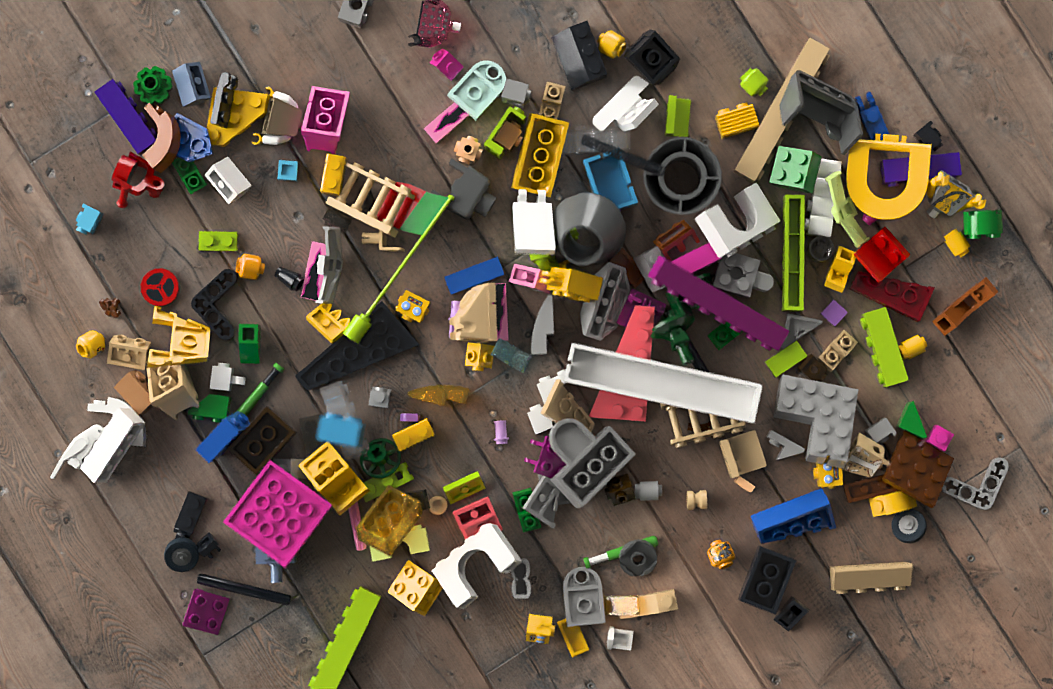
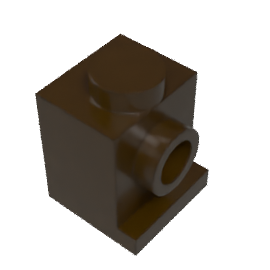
[796,354,828,382]

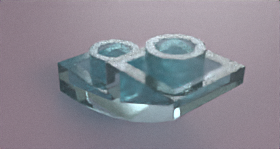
[491,338,532,373]

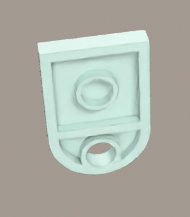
[447,61,506,121]

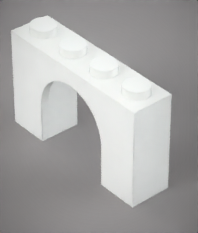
[695,182,781,258]
[432,523,522,609]

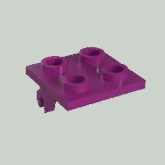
[524,436,566,478]

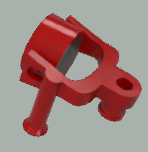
[112,151,164,208]

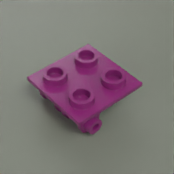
[616,288,667,328]
[182,588,230,635]

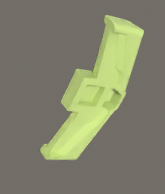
[825,171,870,248]

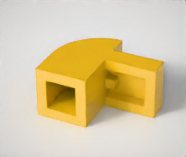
[824,246,856,293]
[869,490,917,517]

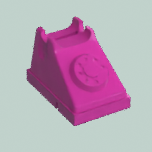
[301,86,350,155]

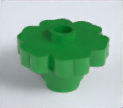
[133,66,173,105]

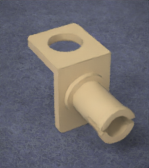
[362,231,405,252]

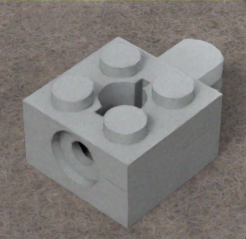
[712,253,774,299]

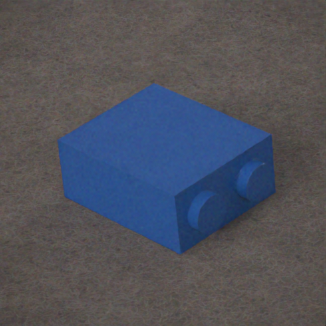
[195,411,251,463]

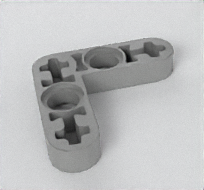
[941,457,1009,510]

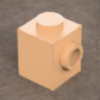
[494,121,523,152]

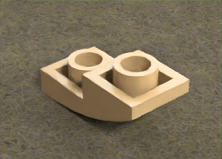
[539,82,565,119]
[817,330,858,373]

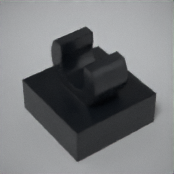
[196,532,221,559]

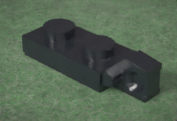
[173,491,207,539]

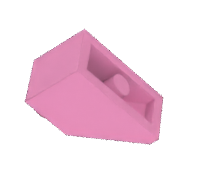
[509,264,551,294]

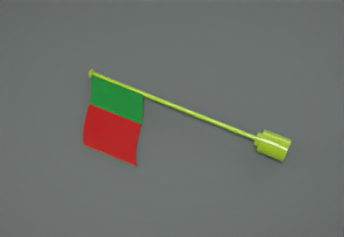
[343,182,454,344]

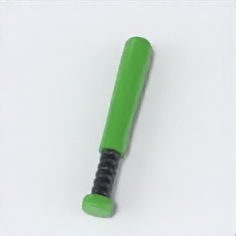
[236,363,284,416]

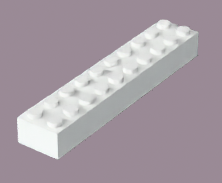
[563,343,762,423]

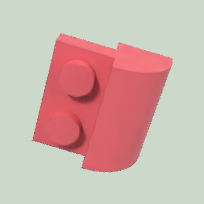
[453,496,503,540]

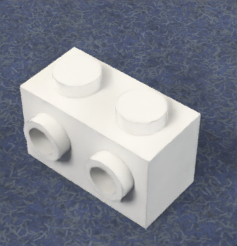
[205,157,252,204]

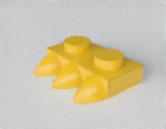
[306,304,350,344]

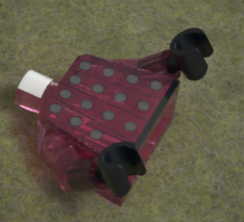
[408,0,462,48]

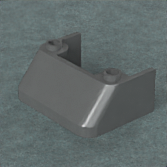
[779,70,863,155]

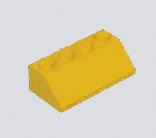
[511,113,569,198]

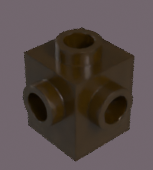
[604,473,636,506]

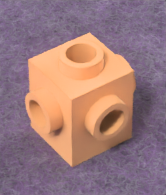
[454,136,483,165]

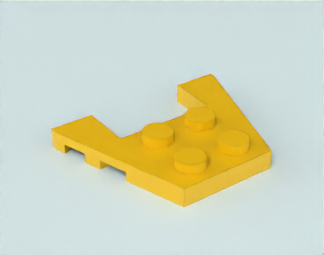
[147,306,211,368]

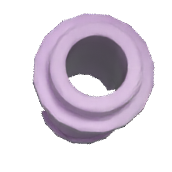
[494,420,509,444]

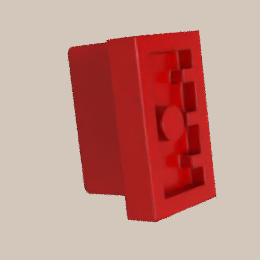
[854,226,910,283]

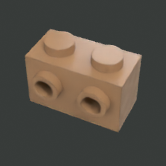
[114,370,153,415]

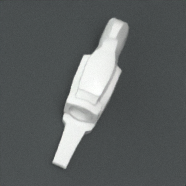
[50,424,104,479]

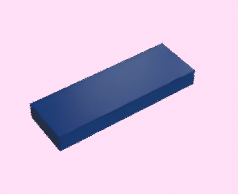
[444,257,505,295]

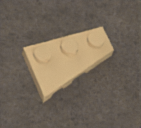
[540,379,595,432]

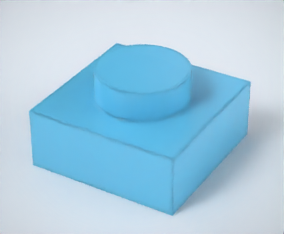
[277,160,299,181]

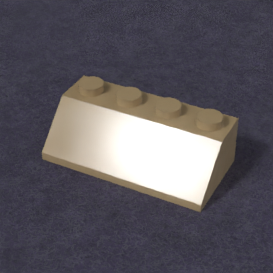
[829,562,913,594]

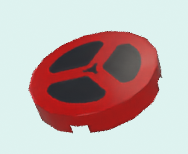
[141,268,179,306]

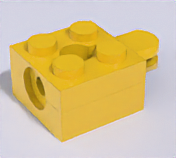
[540,267,603,303]

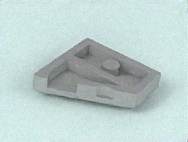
[523,476,560,529]

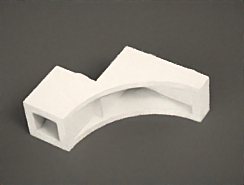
[527,369,566,435]

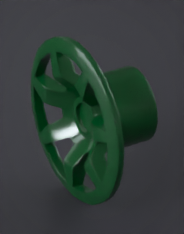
[360,438,401,479]

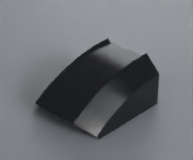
[624,29,680,86]

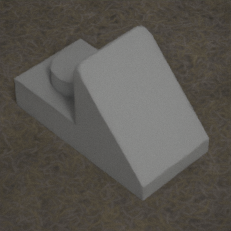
[766,430,805,460]
[273,459,308,479]

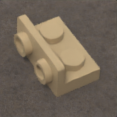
[107,335,151,370]

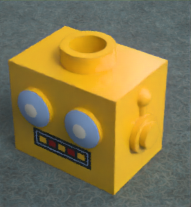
[396,290,430,323]
[813,456,843,489]
[526,614,555,644]

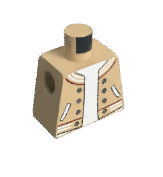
[842,433,890,477]

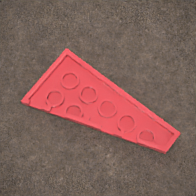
[589,305,655,422]

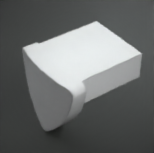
[607,626,633,650]

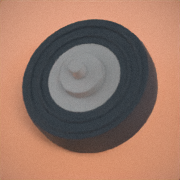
[891,508,927,543]

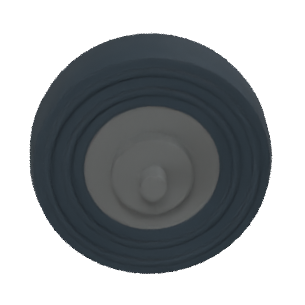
[164,538,199,572]

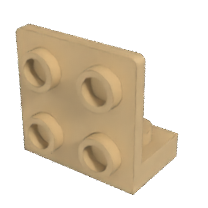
[719,430,767,478]

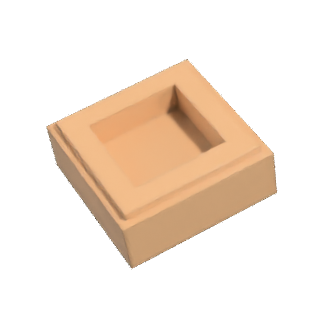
[734,476,755,492]

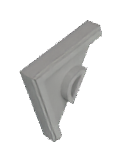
[780,313,822,349]

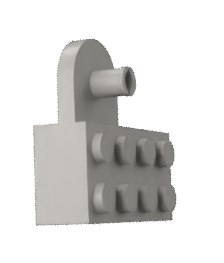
[549,419,635,508]

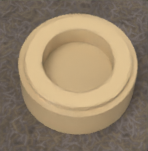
[429,496,448,515]

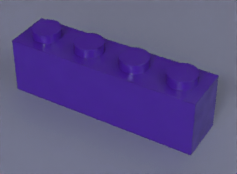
[94,79,157,156]
[880,152,962,187]

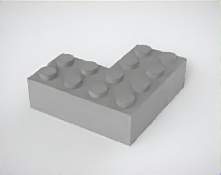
[773,374,858,468]

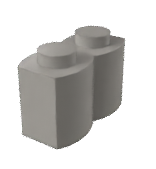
[511,558,531,599]

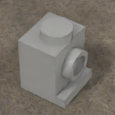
[369,387,392,408]
[865,418,897,444]

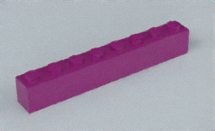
[648,256,790,351]

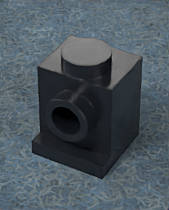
[913,121,943,152]

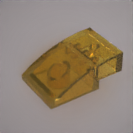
[407,385,470,407]

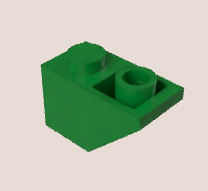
[238,324,261,364]
[188,394,232,423]

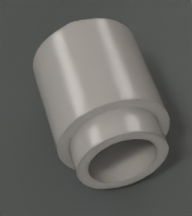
[635,481,662,501]

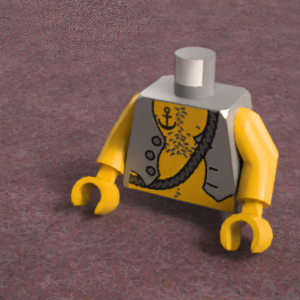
[926,170,986,218]

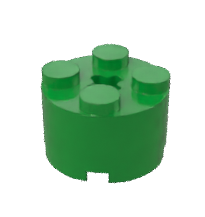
[963,210,1003,239]

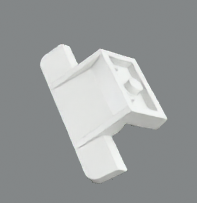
[593,76,659,132]

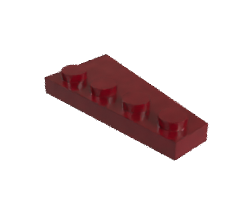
[849,271,935,322]

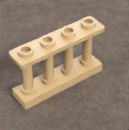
[326,162,415,238]
[660,403,746,448]

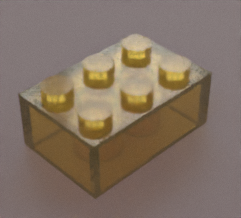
[355,485,423,556]

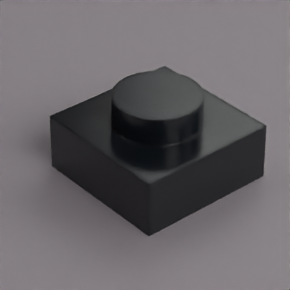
[406,489,430,512]

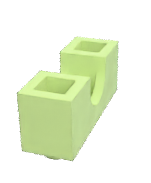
[368,525,430,562]

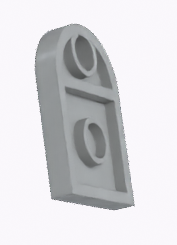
[563,567,606,627]

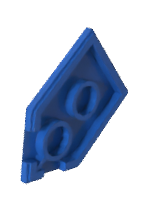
[174,113,213,162]

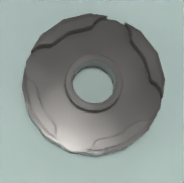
[619,539,657,577]

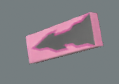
[424,102,470,144]
[301,241,326,301]
[492,283,509,341]

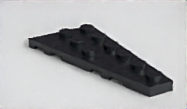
[295,301,420,391]

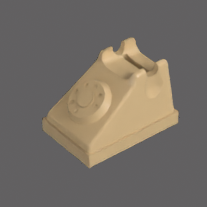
[449,283,497,343]
[146,364,199,420]

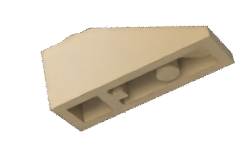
[616,589,678,619]

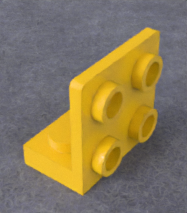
[388,560,443,616]

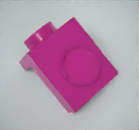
[430,49,464,81]

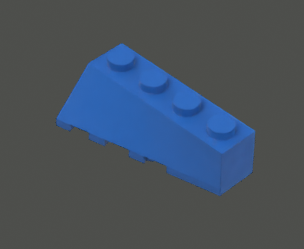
[750,488,836,544]

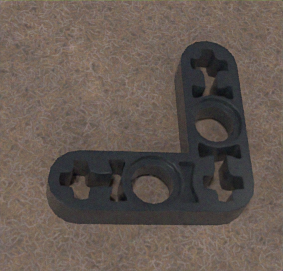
[191,269,238,340]

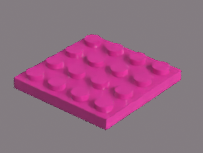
[223,460,332,568]

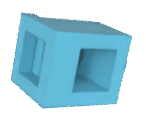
[76,203,103,235]

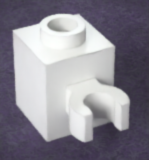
[210,363,246,391]

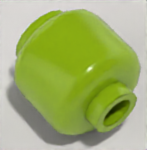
[740,68,768,97]

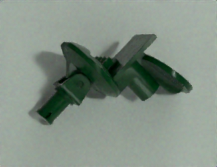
[651,273,712,366]

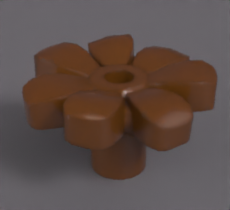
[99,297,121,318]

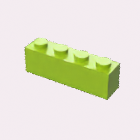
[860,307,909,387]

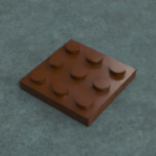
[882,431,954,508]

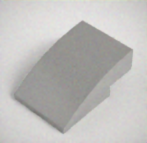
[531,295,554,356]

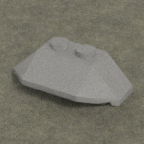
[580,262,630,341]

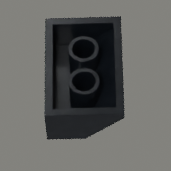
[551,21,607,91]

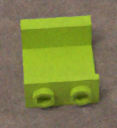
[484,106,526,160]

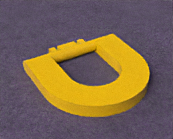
[846,134,931,220]

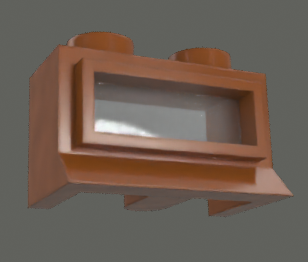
[653,220,700,262]

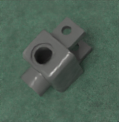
[431,158,497,220]

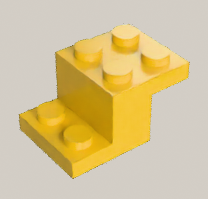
[298,441,370,516]

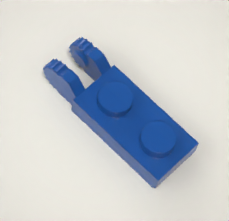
[855,92,889,141]

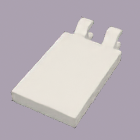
[512,189,555,254]

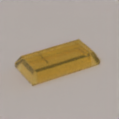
[603,595,640,615]

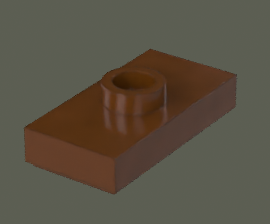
[608,248,644,289]

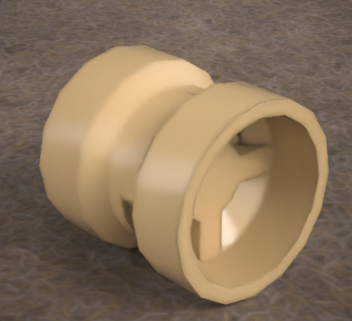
[686,490,707,510]

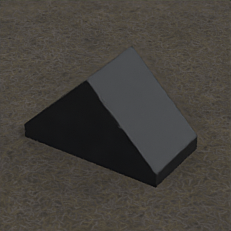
[773,596,810,632]

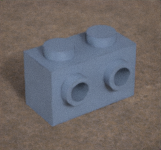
[172,62,211,107]

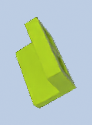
[665,95,691,137]

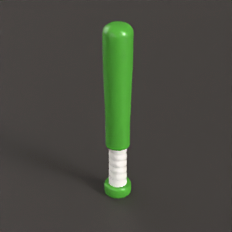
[583,536,659,568]

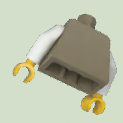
[252,87,304,145]

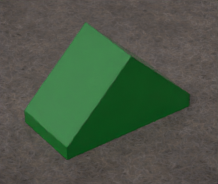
[896,401,927,439]

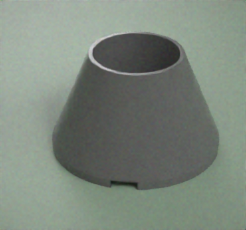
[644,137,722,215]
[552,192,626,266]

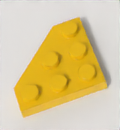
[207,87,270,147]

